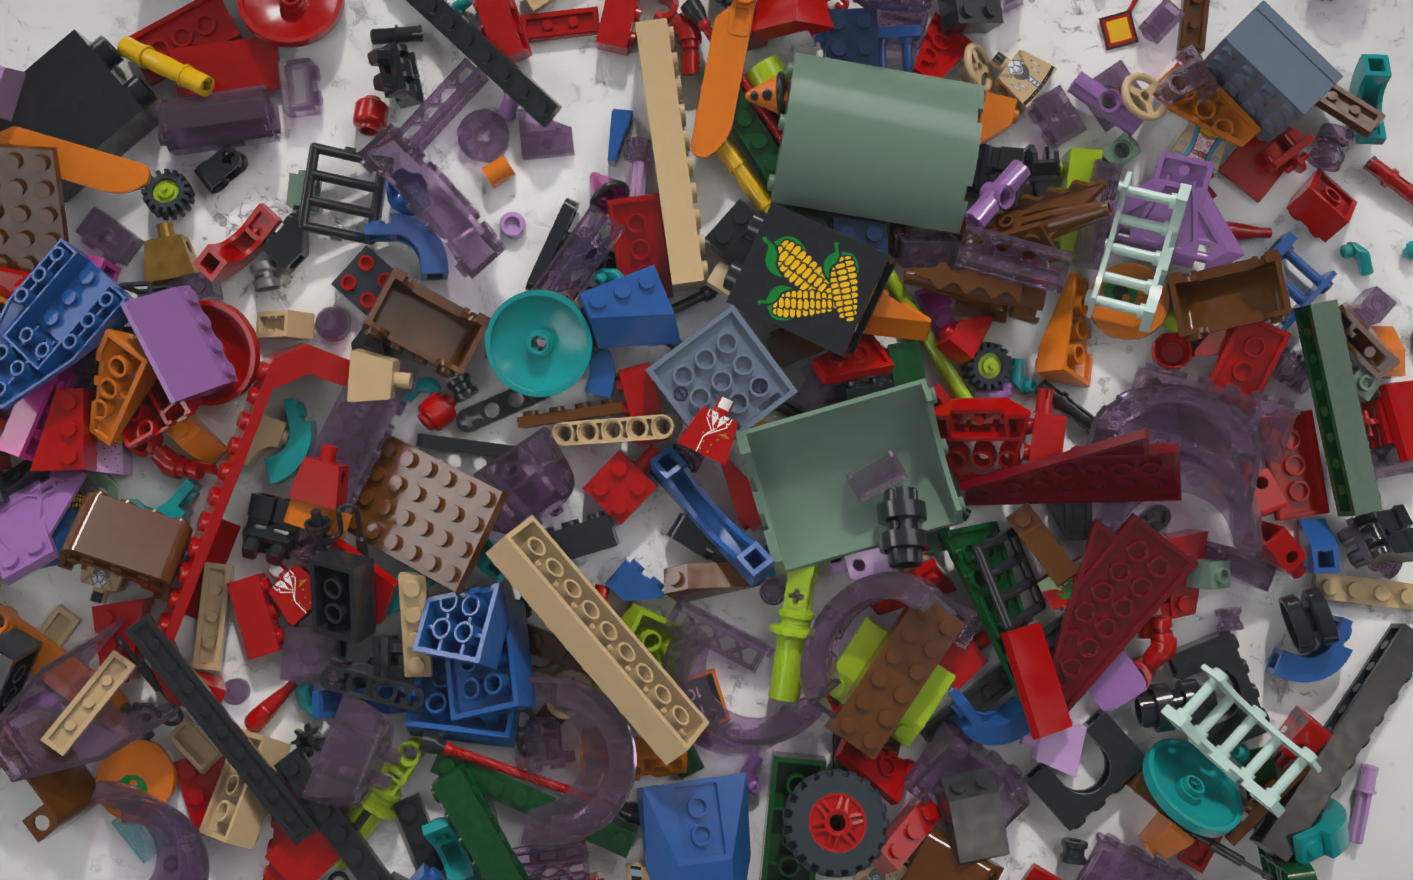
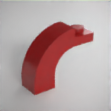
[193,203,283,282]

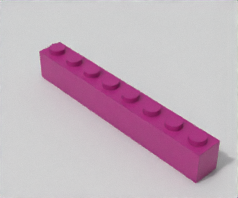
[0,254,122,462]

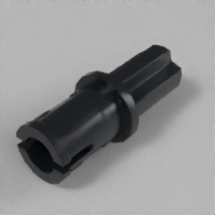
[370,24,424,45]

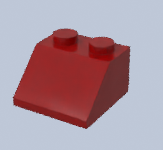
[1286,168,1358,243]

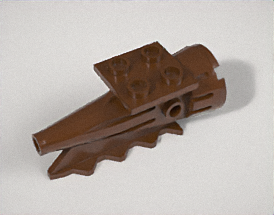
[966,179,1113,273]
[903,262,1047,325]

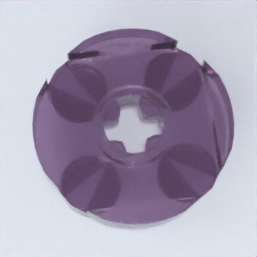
[457,108,510,163]

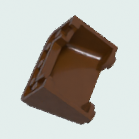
[1167,249,1293,342]

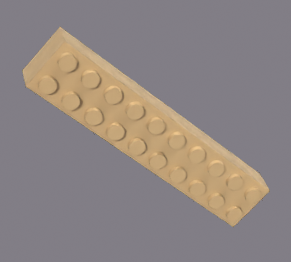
[635,18,709,292]
[485,515,710,765]

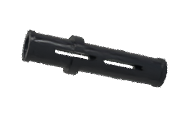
[1035,378,1108,439]

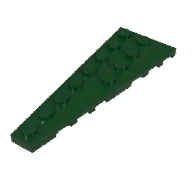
[940,520,1029,707]

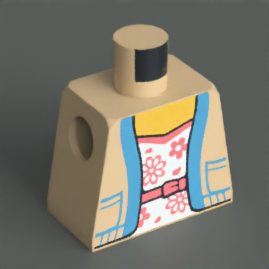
[1168,122,1226,179]

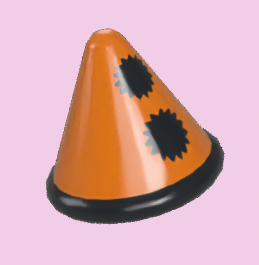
[745,71,788,115]

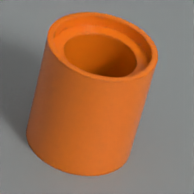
[481,155,516,189]

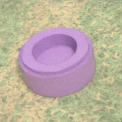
[499,212,526,239]

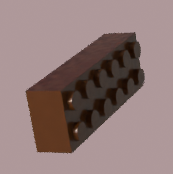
[824,592,965,760]

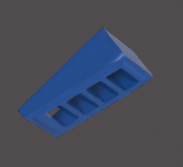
[607,109,634,167]

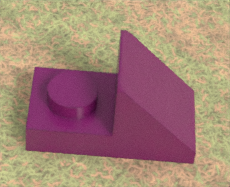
[914,289,956,339]

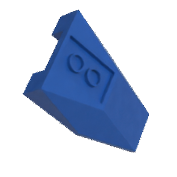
[0,238,134,410]
[636,772,751,880]

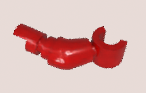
[653,0,702,76]
[128,434,218,480]
[1131,602,1177,688]

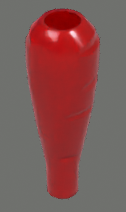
[1226,221,1273,241]
[244,679,298,732]

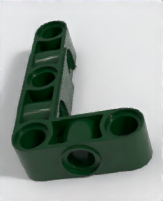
[1241,746,1318,880]

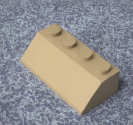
[198,729,292,850]

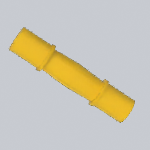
[117,36,215,97]
[716,138,779,213]

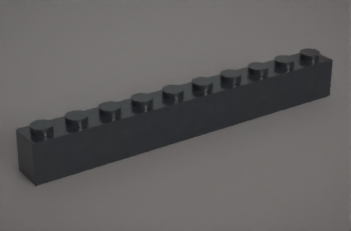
[1249,623,1413,863]

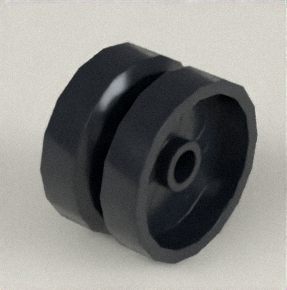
[1278,586,1339,654]

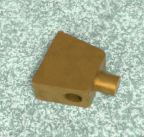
[144,222,203,287]

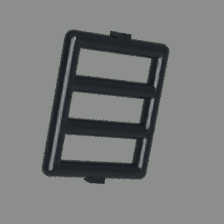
[297,142,388,245]
[972,527,1046,631]

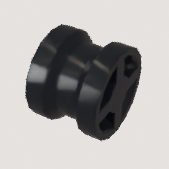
[446,372,479,403]
[1059,837,1088,865]

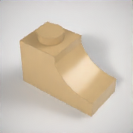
[256,310,315,341]
[244,414,290,466]

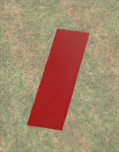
[185,519,241,620]

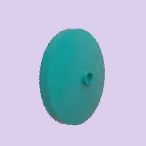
[485,289,593,397]
[1142,738,1243,838]

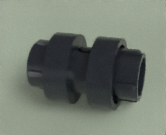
[877,486,930,569]
[1134,678,1218,733]

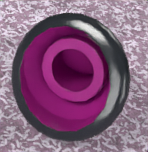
[589,172,630,215]

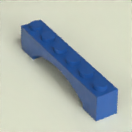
[650,445,774,588]

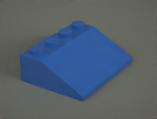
[445,598,537,721]
[404,657,521,748]

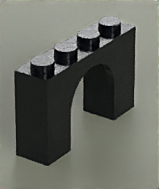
[1167,629,1270,747]
[1022,708,1145,831]

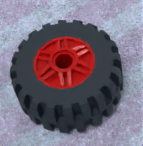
[781,769,890,878]

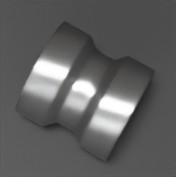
[249,260,281,292]

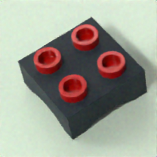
[331,245,393,316]

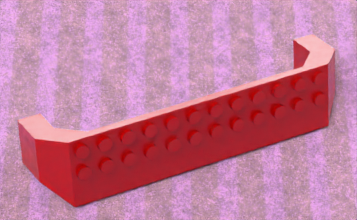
[151,342,350,706]

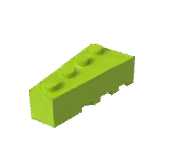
[1052,148,1103,264]

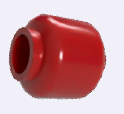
[353,95,389,136]
[417,392,457,431]

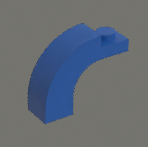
[364,213,449,281]
[585,339,616,399]
[1265,615,1353,683]
[312,685,411,719]
[948,688,1030,746]

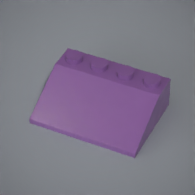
[120,285,238,404]

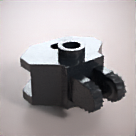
[1022,143,1061,197]

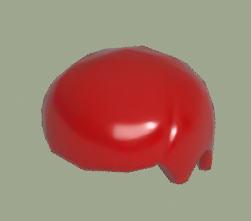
[1151,332,1193,372]

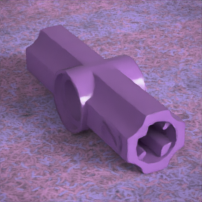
[1067,71,1144,136]
[964,160,1031,231]

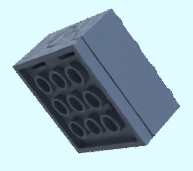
[1200,0,1344,143]
[645,305,798,440]

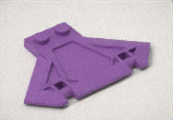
[1093,151,1245,269]
[0,471,88,585]

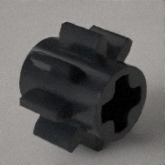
[291,723,327,758]

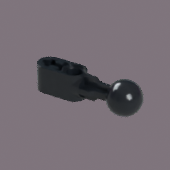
[666,512,766,588]

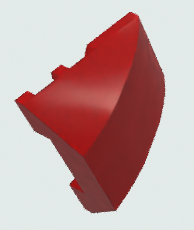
[747,0,835,51]
[120,378,203,449]
[934,397,1032,482]

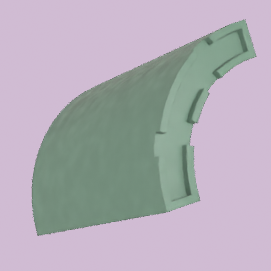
[767,52,984,234]
[735,378,966,576]

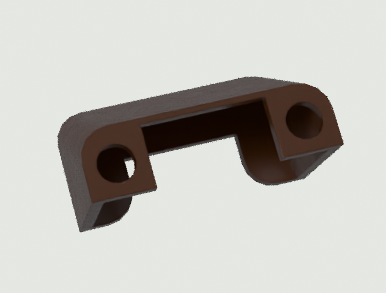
[0,718,100,843]
[900,829,1004,880]

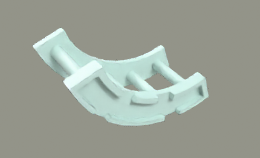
[1084,171,1192,333]
[1161,664,1322,818]

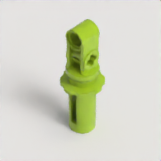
[768,564,819,702]
[334,737,425,869]

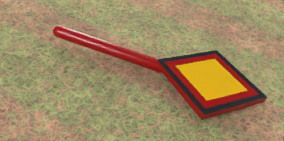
[1098,0,1139,51]

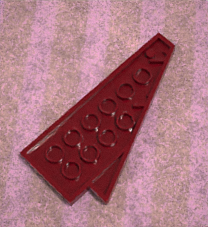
[959,428,1182,506]
[1051,512,1199,712]

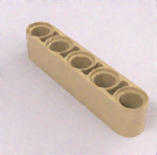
[552,414,683,446]

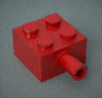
[1017,388,1067,465]
[582,444,660,525]

